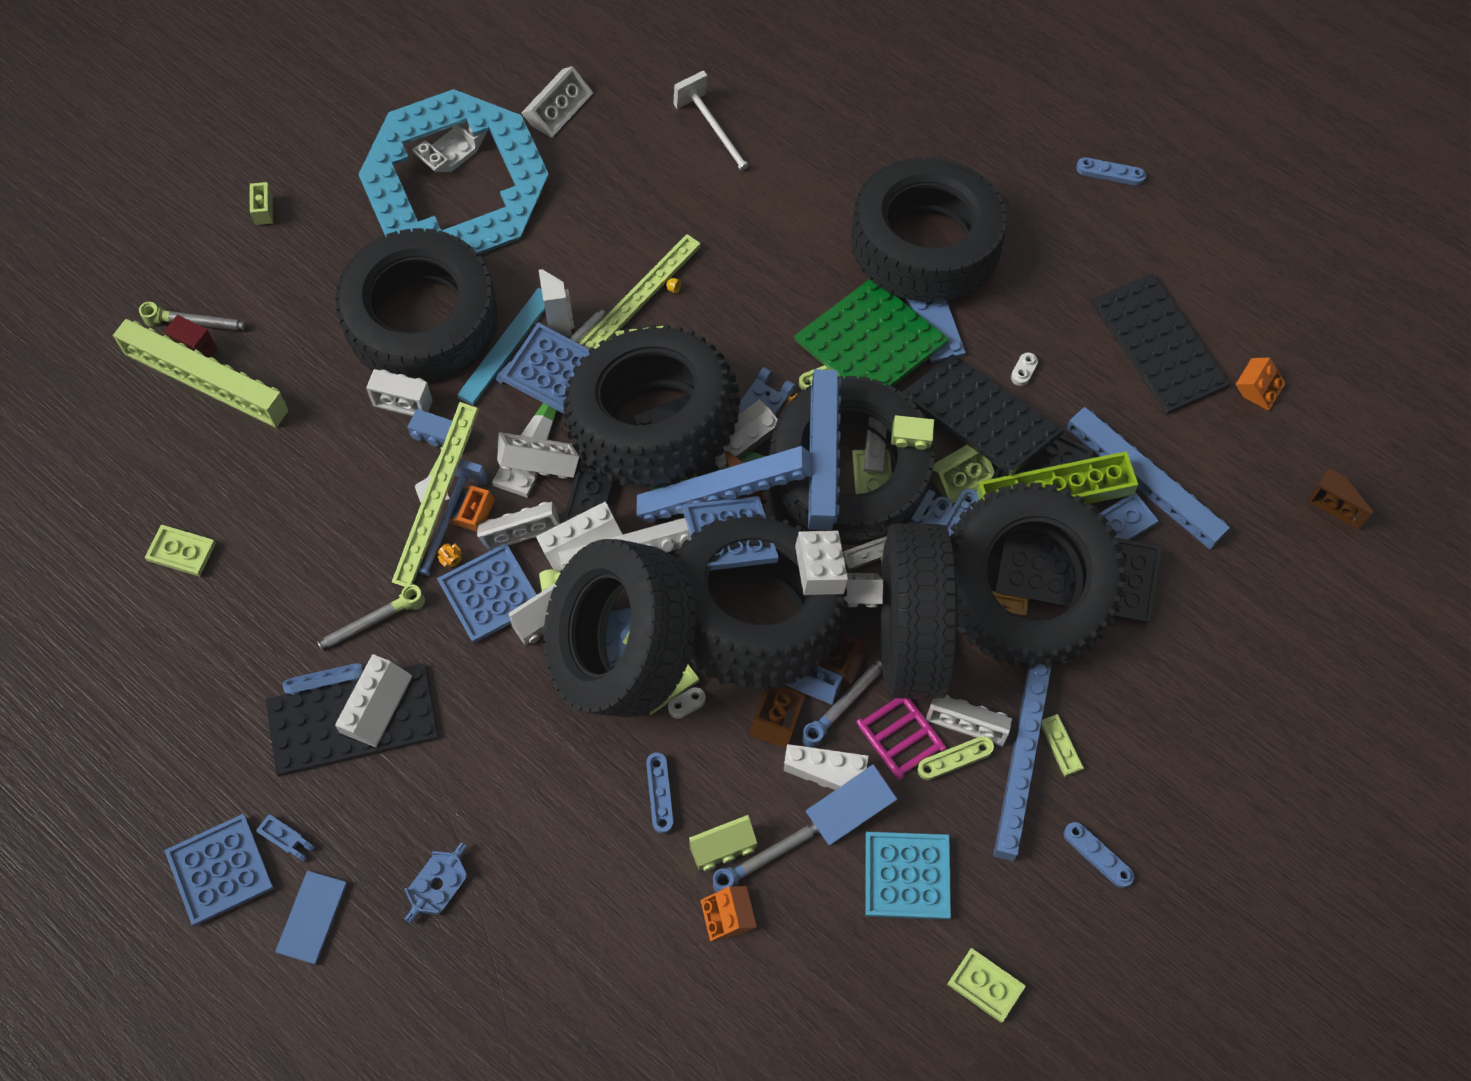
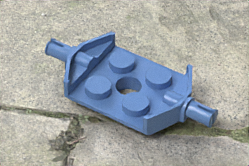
[404,842,468,924]

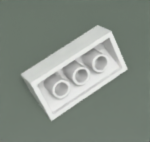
[521,66,593,137]
[539,270,575,338]
[715,399,778,470]
[497,432,579,479]
[536,501,623,572]
[477,502,560,552]
[508,584,557,646]
[335,654,413,747]
[926,695,1012,746]

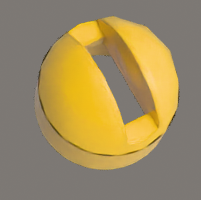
[666,278,682,293]

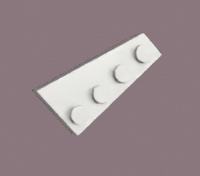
[784,744,868,790]

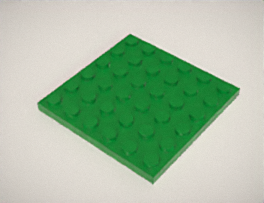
[794,279,949,387]

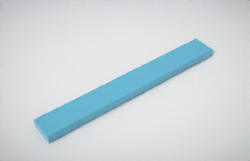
[457,288,545,406]

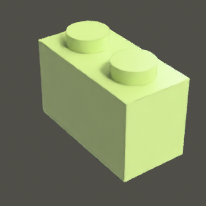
[250,182,273,225]
[891,415,934,450]

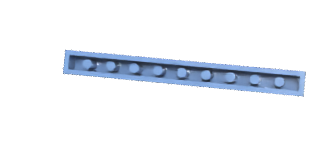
[1067,407,1230,550]
[637,446,812,523]
[993,663,1052,861]

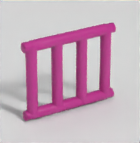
[856,698,947,780]

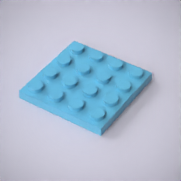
[865,832,951,920]

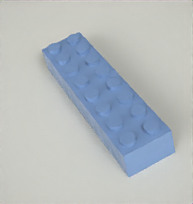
[808,369,841,530]

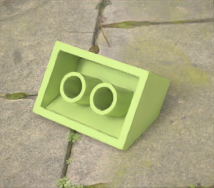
[931,445,995,504]
[689,815,757,871]

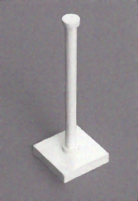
[674,70,749,171]

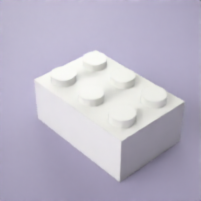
[366,369,433,416]
[795,531,848,595]
[843,573,883,607]

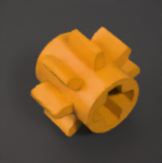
[438,543,462,567]

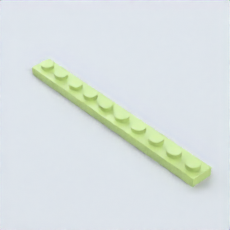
[579,234,701,350]
[392,402,479,587]

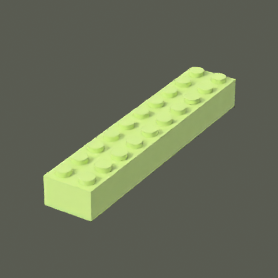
[113,319,288,428]

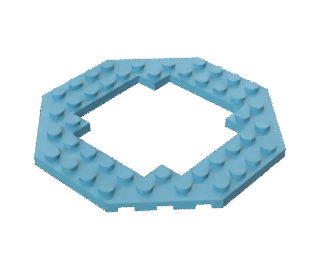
[359,89,549,255]

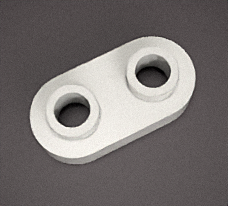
[1011,353,1038,386]
[668,688,705,719]

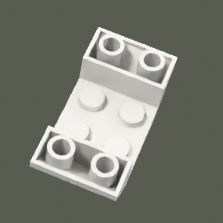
[412,122,487,172]

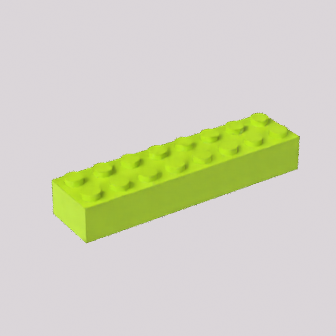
[976,451,1138,504]

